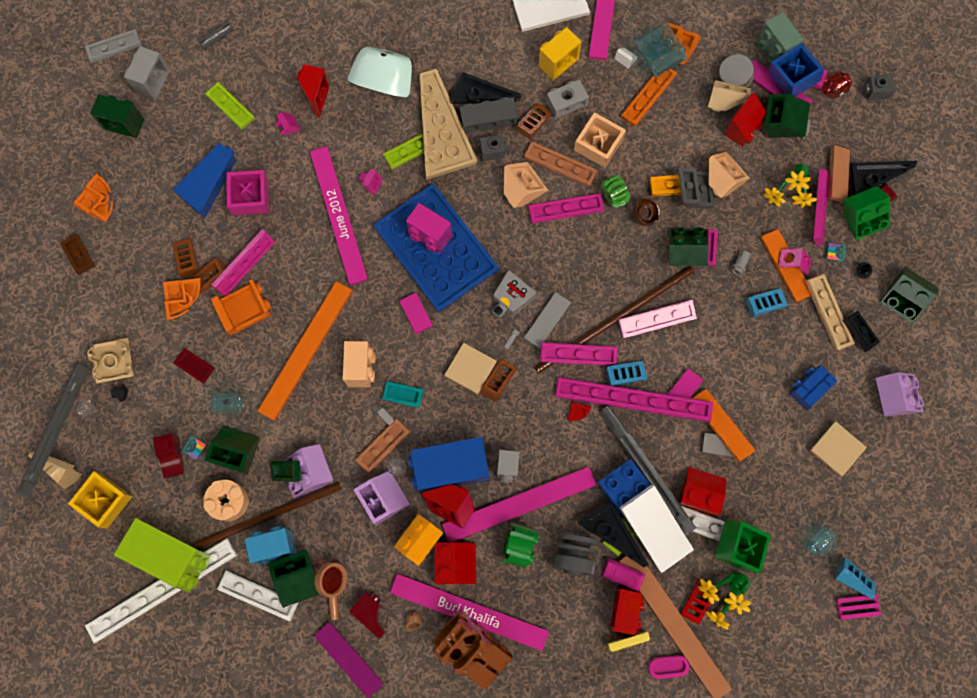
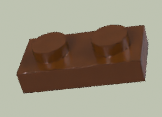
[60,234,95,275]

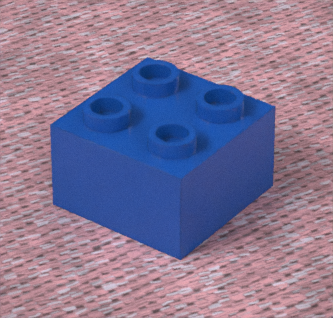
[769,43,824,97]
[598,459,650,517]

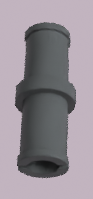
[198,21,234,50]

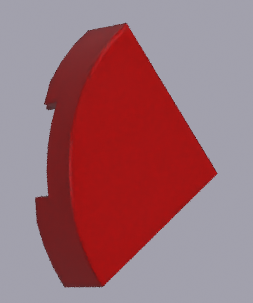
[567,402,591,421]

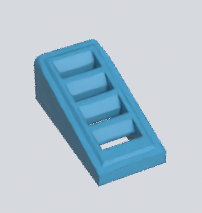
[745,288,788,318]
[606,361,648,386]
[836,558,876,599]

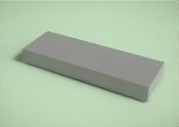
[85,29,142,63]
[524,292,571,349]

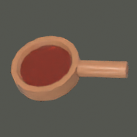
[315,562,347,620]

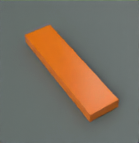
[621,63,677,127]
[760,229,811,303]
[692,389,756,463]

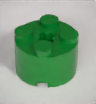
[501,523,539,568]

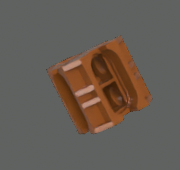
[432,610,513,689]

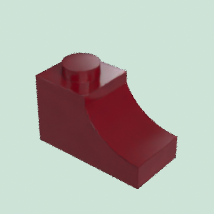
[153,433,184,478]
[349,592,386,639]

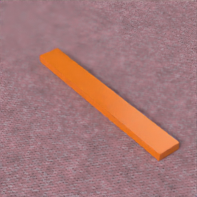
[258,281,353,421]

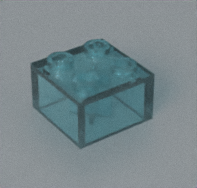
[635,22,687,78]

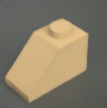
[708,80,751,112]

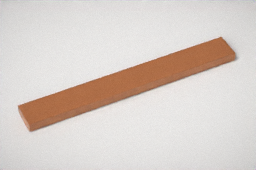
[619,556,732,698]

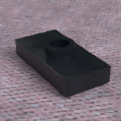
[843,311,880,352]

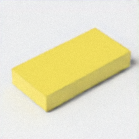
[607,631,650,652]

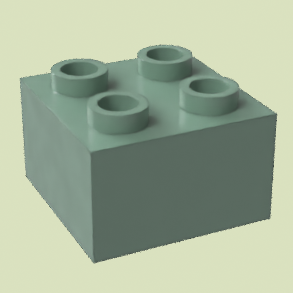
[757,12,804,63]

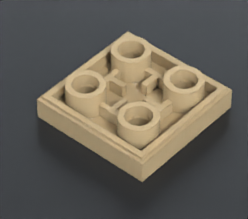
[444,343,497,395]
[810,421,867,477]

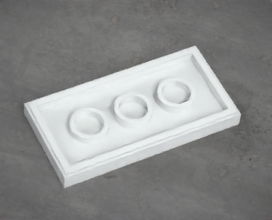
[512,0,590,32]
[619,485,694,573]

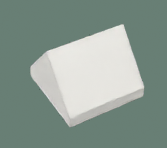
[614,48,638,69]

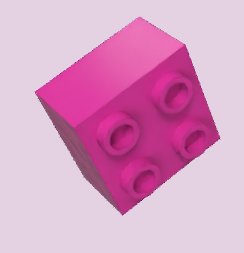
[227,170,269,216]
[406,203,453,253]

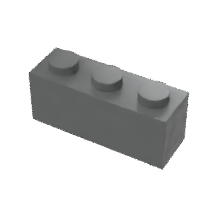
[460,97,517,133]

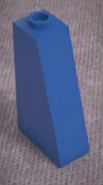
[173,143,237,218]

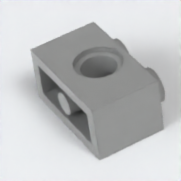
[546,79,589,119]
[497,450,520,483]

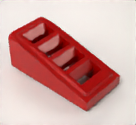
[681,579,719,625]

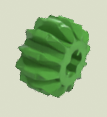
[602,175,630,208]

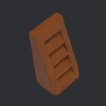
[516,103,552,140]
[172,238,200,278]
[190,258,227,295]
[480,359,517,402]

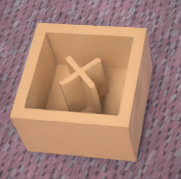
[574,112,626,168]
[343,341,376,387]

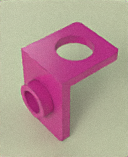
[779,248,811,275]

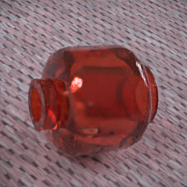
[822,71,852,98]

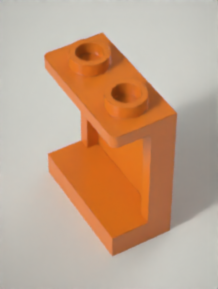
[211,279,272,336]

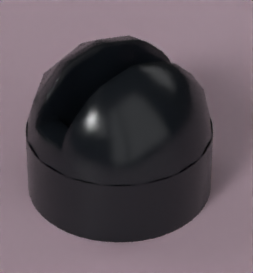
[856,262,872,279]

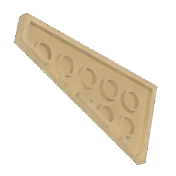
[419,69,477,180]

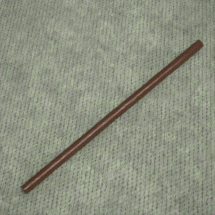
[535,266,694,374]
[190,482,342,550]

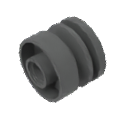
[553,532,600,577]

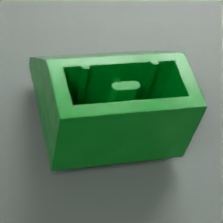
[843,186,890,240]

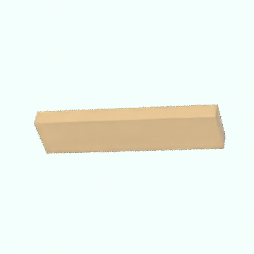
[805,274,855,351]

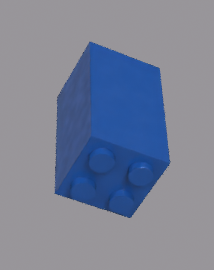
[408,437,490,494]

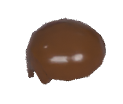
[632,198,660,226]

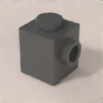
[863,74,895,100]
[480,135,508,162]

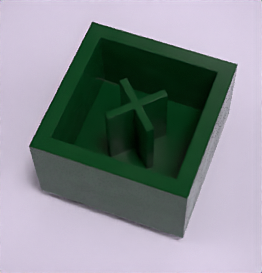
[90,94,145,138]

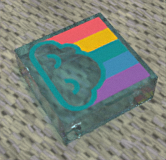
[825,242,847,264]
[181,435,209,462]

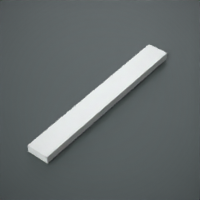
[85,538,238,643]

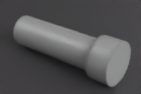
[504,329,519,349]

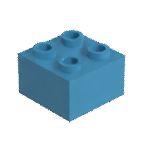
[245,526,297,565]

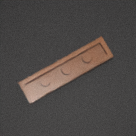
[524,141,598,187]

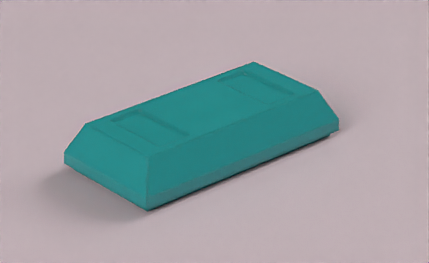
[382,381,424,408]

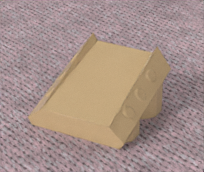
[87,337,134,384]
[28,452,82,489]

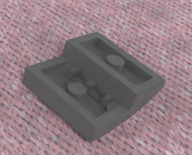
[677,168,715,209]

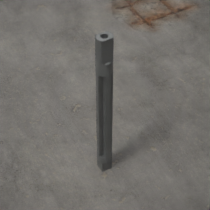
[16,364,89,497]
[600,405,696,536]

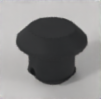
[111,385,128,402]

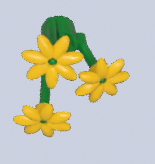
[763,164,817,208]
[698,573,751,630]

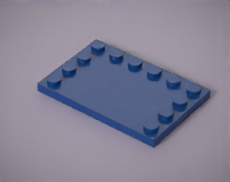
[373,183,499,313]

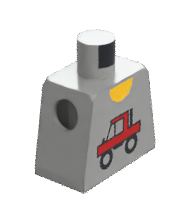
[492,270,537,318]

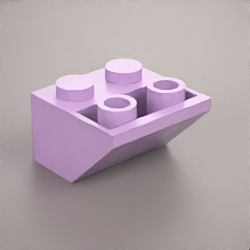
[876,372,924,416]
[284,444,333,499]
[353,471,410,526]

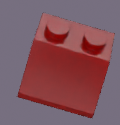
[297,64,330,117]
[725,93,766,147]
[678,467,727,517]
[422,484,475,529]
[435,542,476,585]
[610,589,645,635]

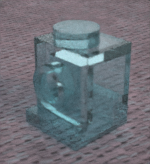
[212,392,243,415]

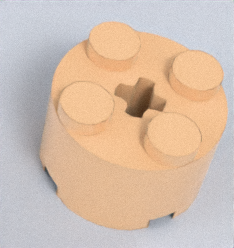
[204,480,249,522]

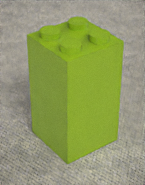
[114,518,210,593]

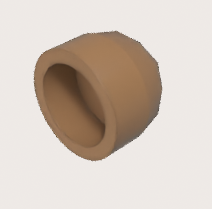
[405,612,422,630]

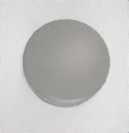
[719,54,754,87]

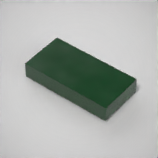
[271,460,302,482]

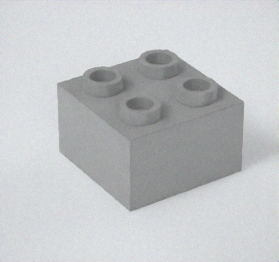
[124,46,170,100]

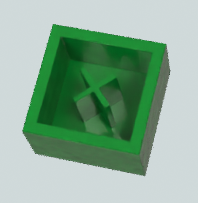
[715,520,771,574]

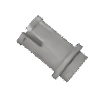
[731,250,751,276]

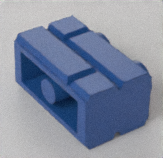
[790,365,837,410]

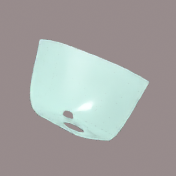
[348,47,412,97]

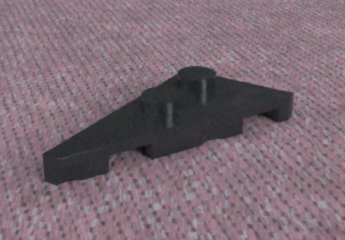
[450,72,522,104]
[850,161,917,195]
[578,503,649,568]

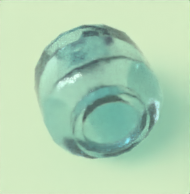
[806,526,837,556]

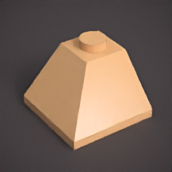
[709,152,750,198]
[504,162,548,208]

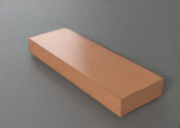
[828,145,850,202]
[355,418,410,474]

